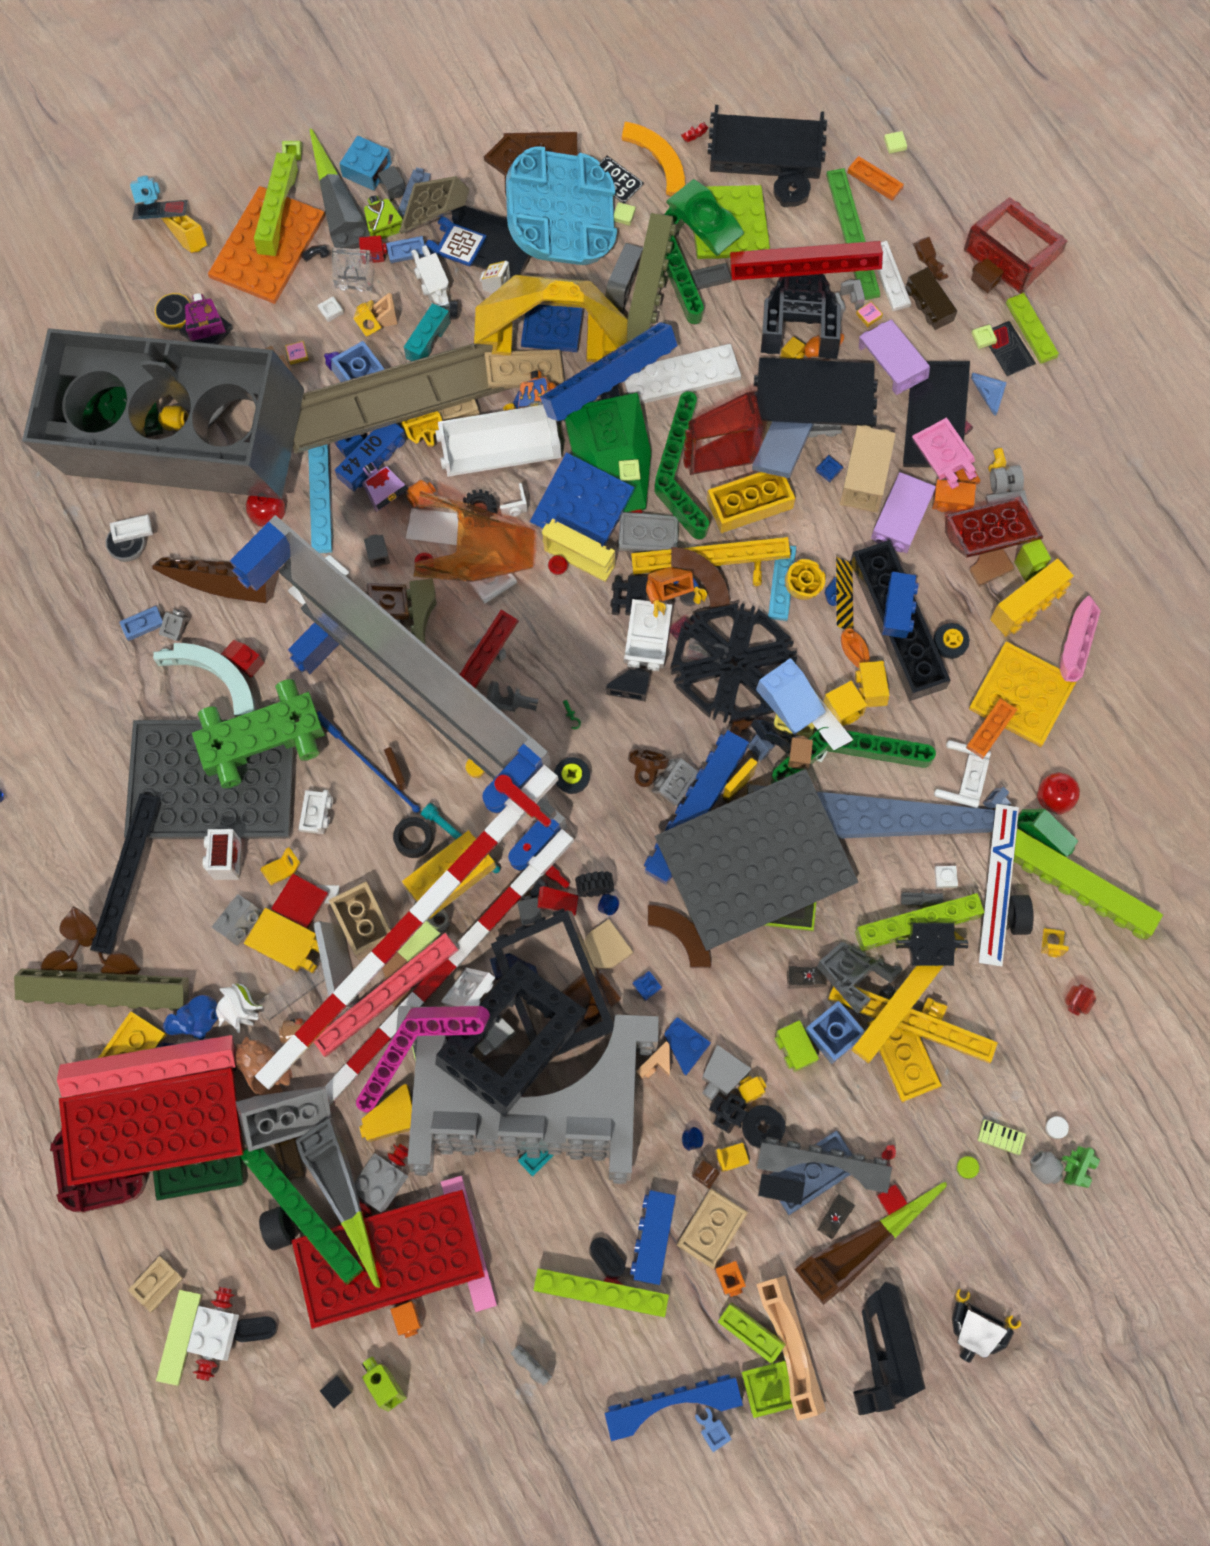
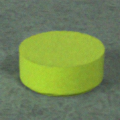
[956,1156,979,1179]

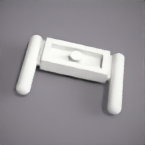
[934,740,991,808]

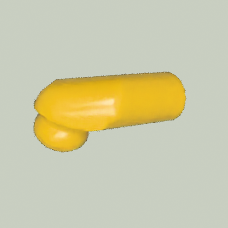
[988,448,1006,472]

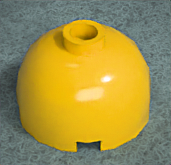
[784,559,826,600]

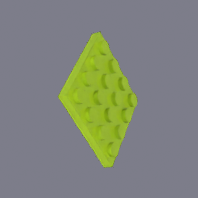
[693,185,770,259]

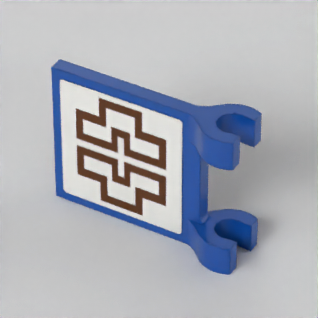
[425,217,487,267]

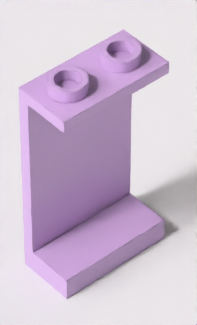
[859,319,930,395]
[871,472,936,553]

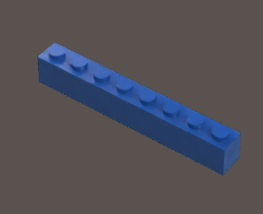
[540,322,678,421]
[644,730,749,886]

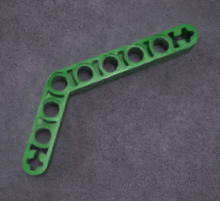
[664,207,704,325]
[654,391,709,540]
[771,727,936,784]

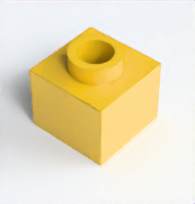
[780,336,805,360]

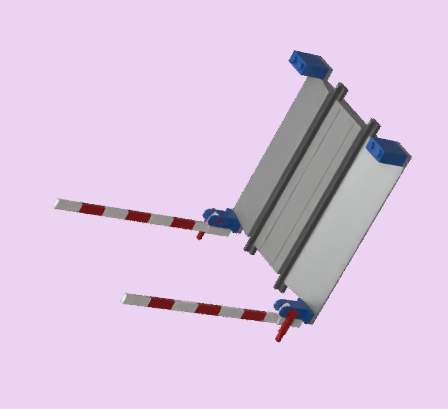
[230,515,574,1106]

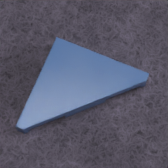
[971,373,1007,416]

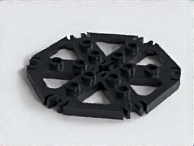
[670,603,797,723]

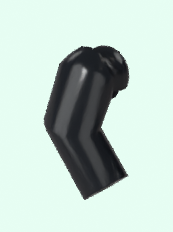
[301,245,330,262]

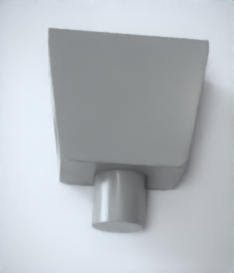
[702,1045,751,1101]

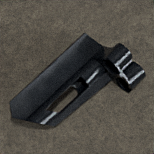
[853,1281,926,1415]

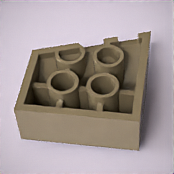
[399,176,469,234]

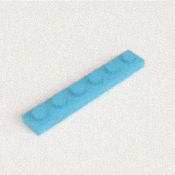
[308,444,332,553]

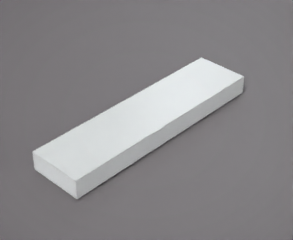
[877,241,911,311]

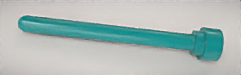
[421,803,500,874]

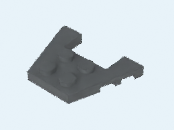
[817,942,903,1013]

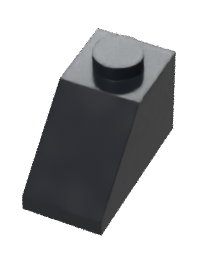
[606,668,650,702]

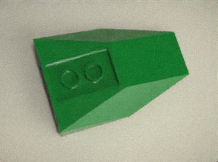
[564,392,651,512]

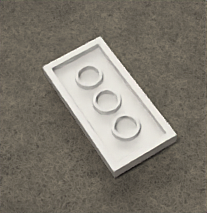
[441,968,495,1007]

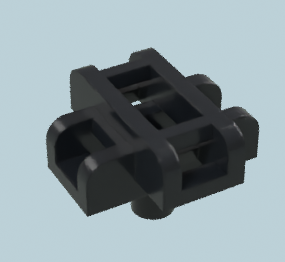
[709,1093,749,1134]

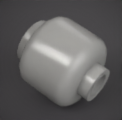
[1030,1151,1063,1184]

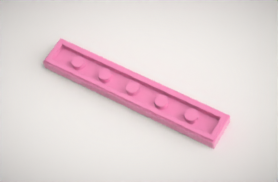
[441,1175,497,1312]

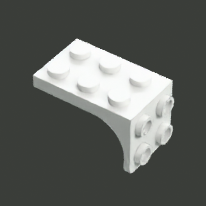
[624,599,672,671]

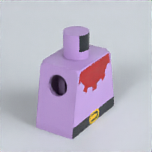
[362,462,408,512]

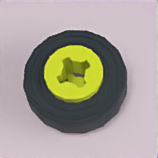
[554,757,590,794]

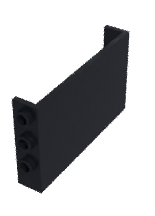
[707,104,827,179]
[752,357,877,428]

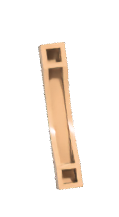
[756,1276,826,1421]

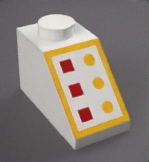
[480,261,510,293]

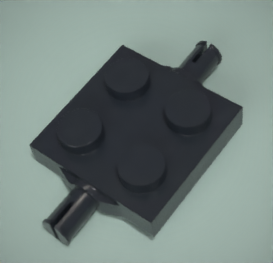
[895,923,968,966]

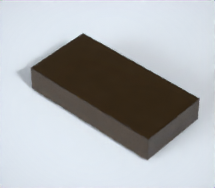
[274,1137,305,1181]

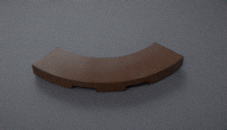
[671,547,730,607]
[648,905,711,968]

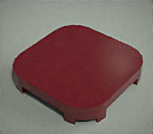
[50,1128,147,1213]

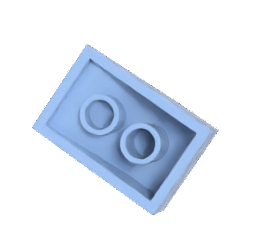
[756,658,826,735]

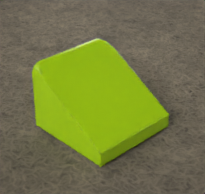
[282,141,302,160]

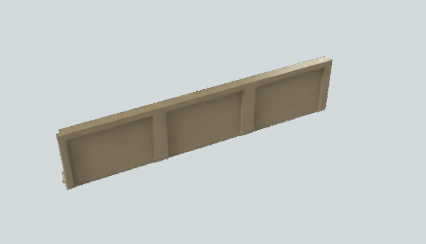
[292,343,512,454]

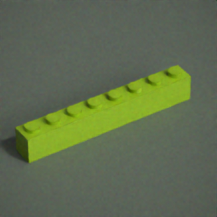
[1013,829,1163,940]

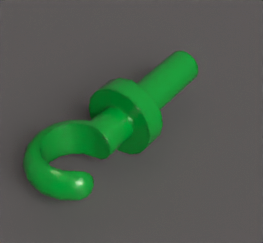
[563,700,581,730]

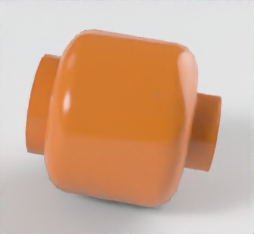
[406,480,436,509]

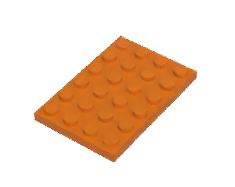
[208,186,326,304]

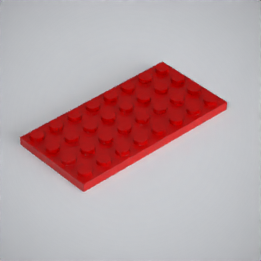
[59,1068,244,1186]
[292,1190,485,1329]

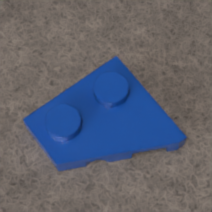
[664,1017,711,1076]

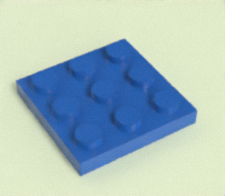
[521,305,583,353]

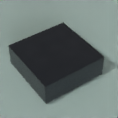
[320,1375,352,1409]

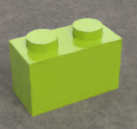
[1014,539,1051,582]
[774,1020,819,1073]

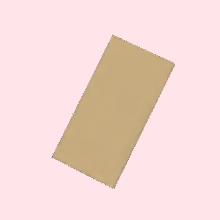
[484,349,564,389]

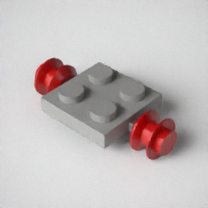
[354,1143,409,1219]

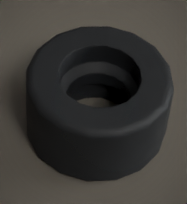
[259,1206,296,1251]

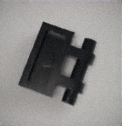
[610,576,648,615]

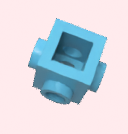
[130,175,160,204]

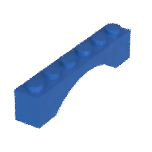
[604,1374,743,1441]

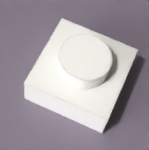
[934,866,958,889]

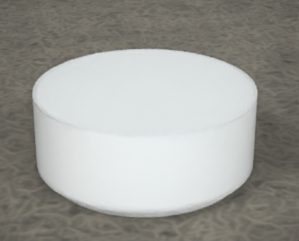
[1045,1117,1069,1139]

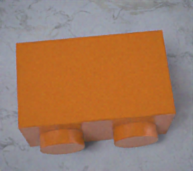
[932,479,976,515]

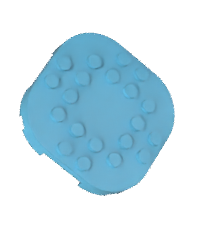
[506,147,617,265]

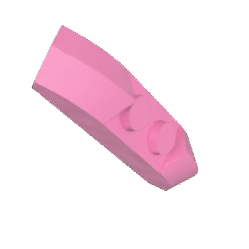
[1060,596,1101,682]

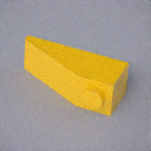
[161,214,207,253]

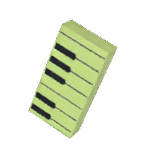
[977,1120,1026,1156]

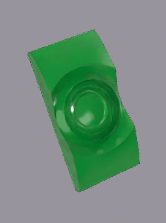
[666,179,744,256]

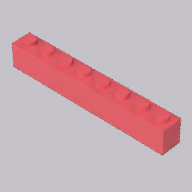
[57,1035,236,1097]

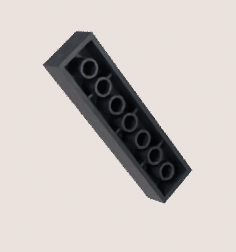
[850,540,951,701]

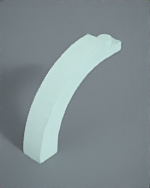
[153,643,257,717]

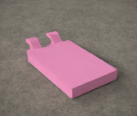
[912,418,977,489]

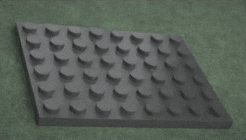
[124,720,294,839]
[654,769,859,951]

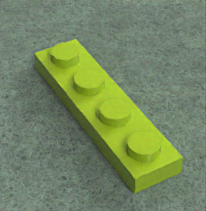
[1006,293,1059,364]

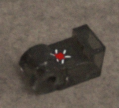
[787,966,827,989]
[817,1194,855,1240]

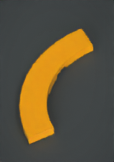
[622,121,685,196]

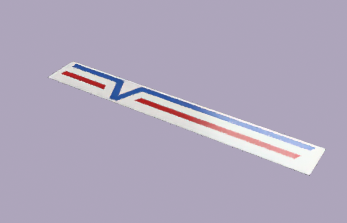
[979,804,1019,966]

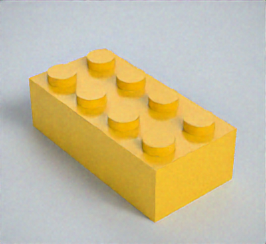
[707,472,795,533]
[990,558,1074,637]
[402,830,496,919]

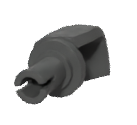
[486,681,539,712]

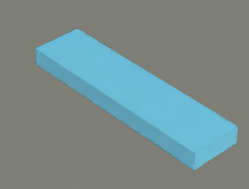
[768,546,796,621]

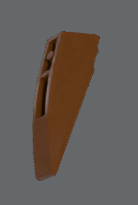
[152,557,279,604]

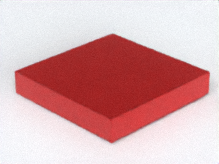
[271,874,329,929]

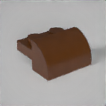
[561,967,622,1026]

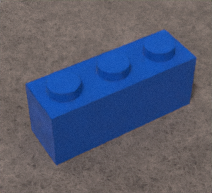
[882,572,919,638]

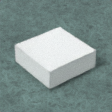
[317,296,344,322]

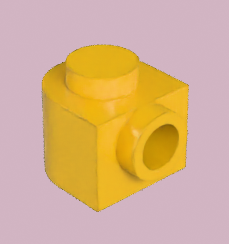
[738,1076,767,1103]

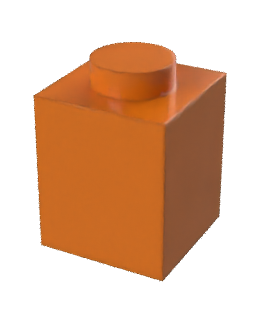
[390,1301,422,1338]

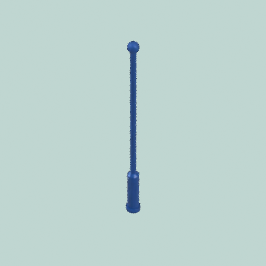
[317,711,420,813]

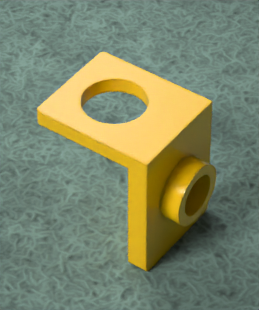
[353,300,381,337]
[260,847,300,885]
[1041,928,1069,958]
[715,1143,749,1172]

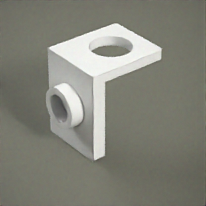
[500,483,528,517]

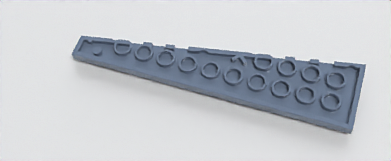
[746,784,995,839]

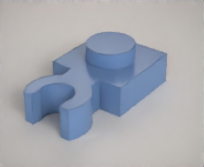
[695,1407,732,1452]

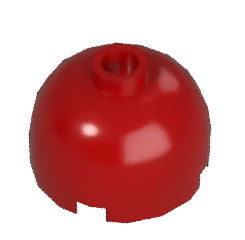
[245,496,285,527]
[1037,772,1080,815]

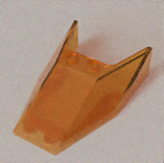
[413,491,535,582]

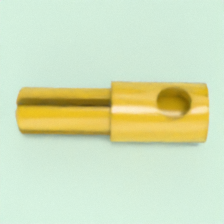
[753,561,762,586]

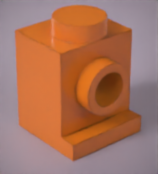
[714,1261,746,1297]

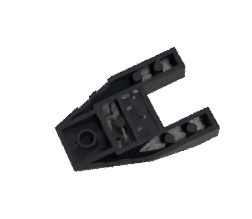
[760,274,841,359]

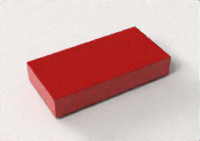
[537,886,579,916]

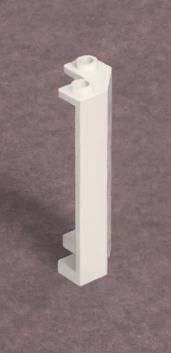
[435,405,562,477]

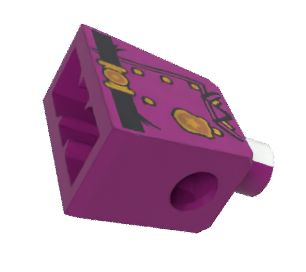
[185,293,226,341]

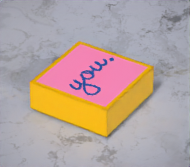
[856,301,883,328]
[285,341,308,365]

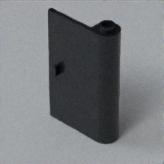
[452,205,530,278]

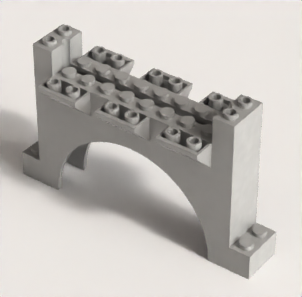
[396,1006,659,1184]

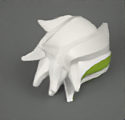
[216,983,263,1033]

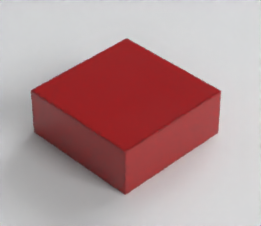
[876,1184,908,1215]

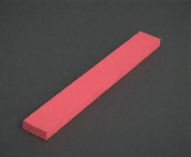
[314,933,459,1057]

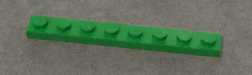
[240,1148,364,1285]

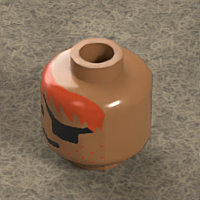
[279,1018,305,1044]

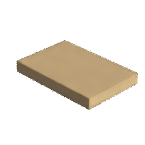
[676,1189,748,1270]

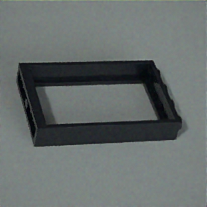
[491,908,615,1057]

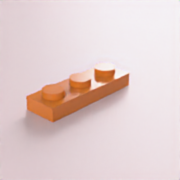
[847,156,904,201]
[966,698,1018,759]

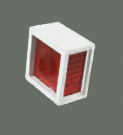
[203,829,241,880]

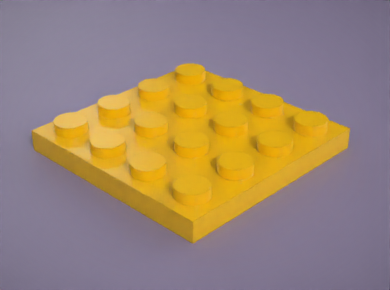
[969,641,1076,747]

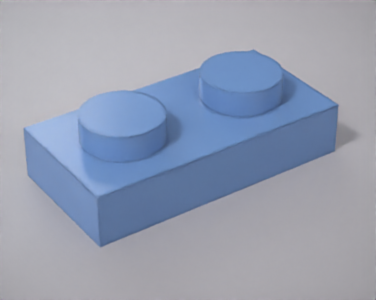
[386,236,425,263]
[119,606,163,641]

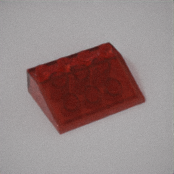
[945,496,1043,558]

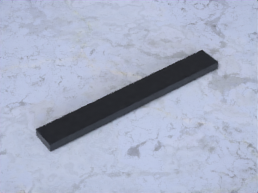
[90,793,161,955]

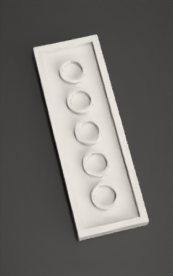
[624,343,741,404]

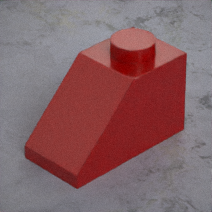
[220,640,264,678]

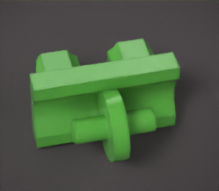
[1061,1146,1100,1188]

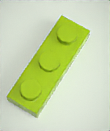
[718,1302,786,1364]

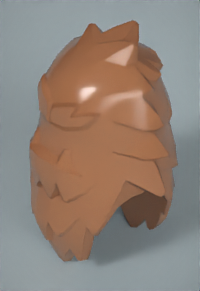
[235,1037,292,1095]

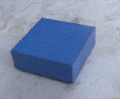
[815,455,843,483]

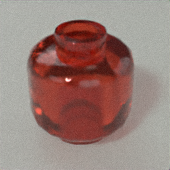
[1064,984,1097,1016]

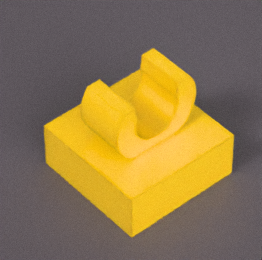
[921,998,948,1020]

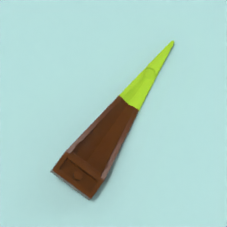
[794,1182,947,1305]

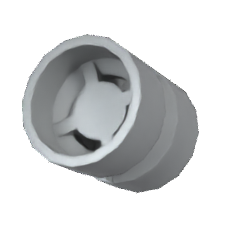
[990,465,1024,494]

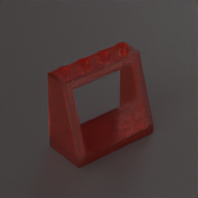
[964,197,1068,294]
[683,391,763,475]

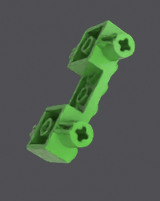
[192,679,325,788]

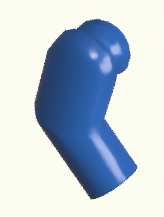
[824,577,836,606]

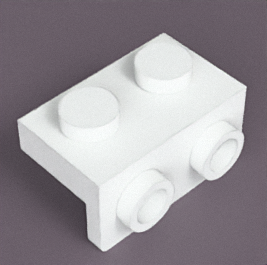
[298,790,333,834]

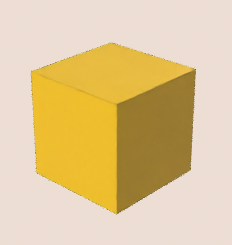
[823,680,867,726]

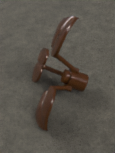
[41,906,141,975]

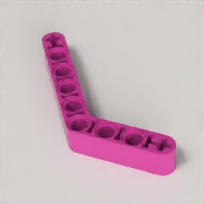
[356,1006,490,1112]

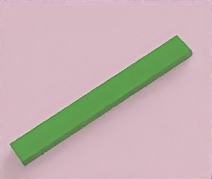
[826,168,880,300]

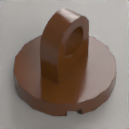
[628,749,669,787]

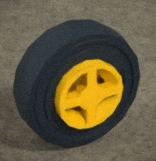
[933,623,970,659]

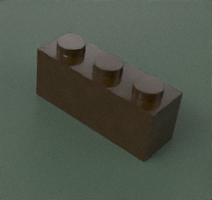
[906,267,957,330]

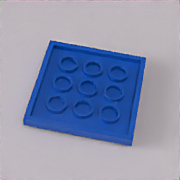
[530,452,635,547]

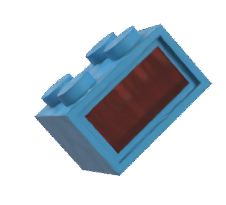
[339,135,392,191]

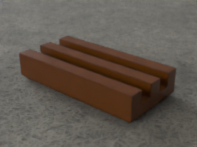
[383,747,407,791]

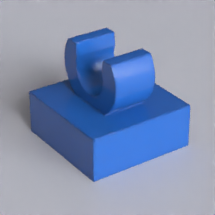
[632,971,662,1001]

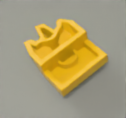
[401,411,442,447]

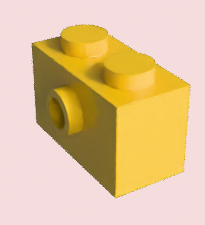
[855,661,890,707]

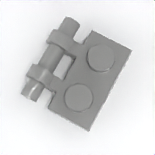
[511,1345,552,1386]

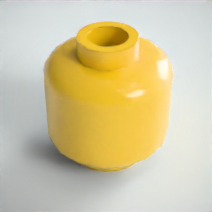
[158,406,189,431]

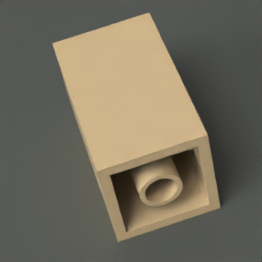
[840,425,896,513]

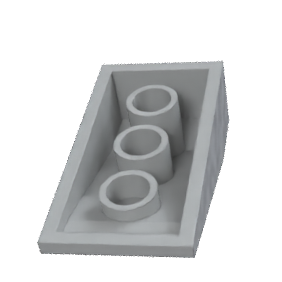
[236,1086,332,1151]

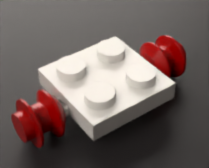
[187,1287,239,1381]

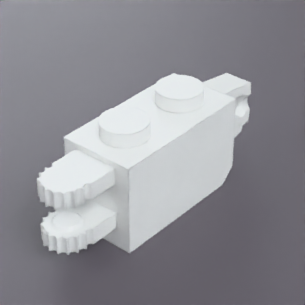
[411,245,449,308]

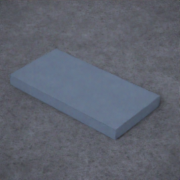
[752,421,814,478]
[769,1130,852,1216]

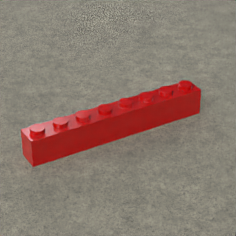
[730,241,883,281]

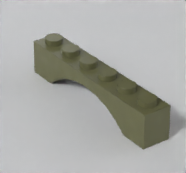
[406,578,437,645]

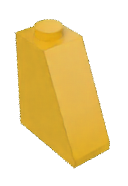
[359,1084,412,1142]

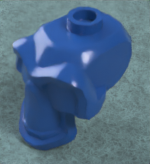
[163,995,218,1040]

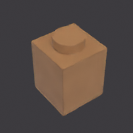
[788,736,813,770]

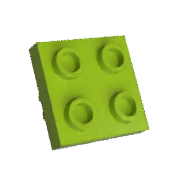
[741,1361,793,1418]

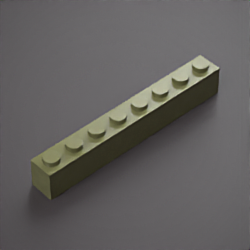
[627,213,676,342]
[14,968,189,1011]

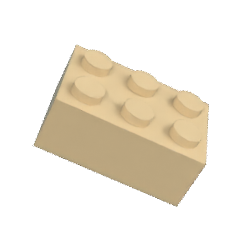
[328,882,391,960]

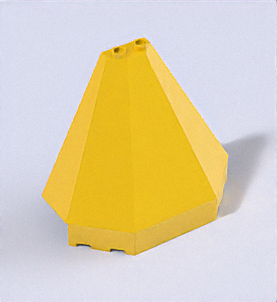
[474,275,628,362]

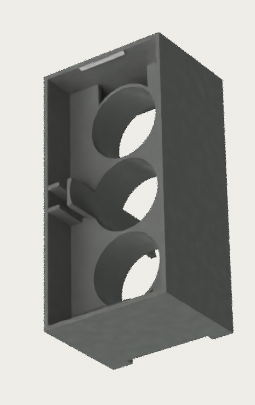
[22,328,304,499]

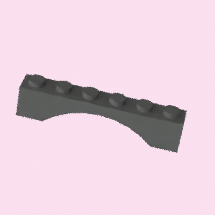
[756,1137,892,1193]

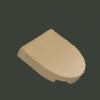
[584,919,633,969]

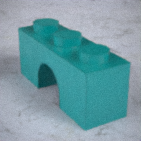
[403,303,451,361]

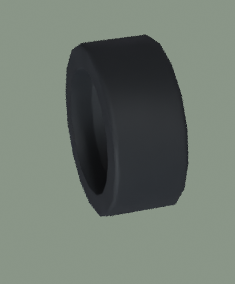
[393,817,433,858]
[1008,895,1034,935]

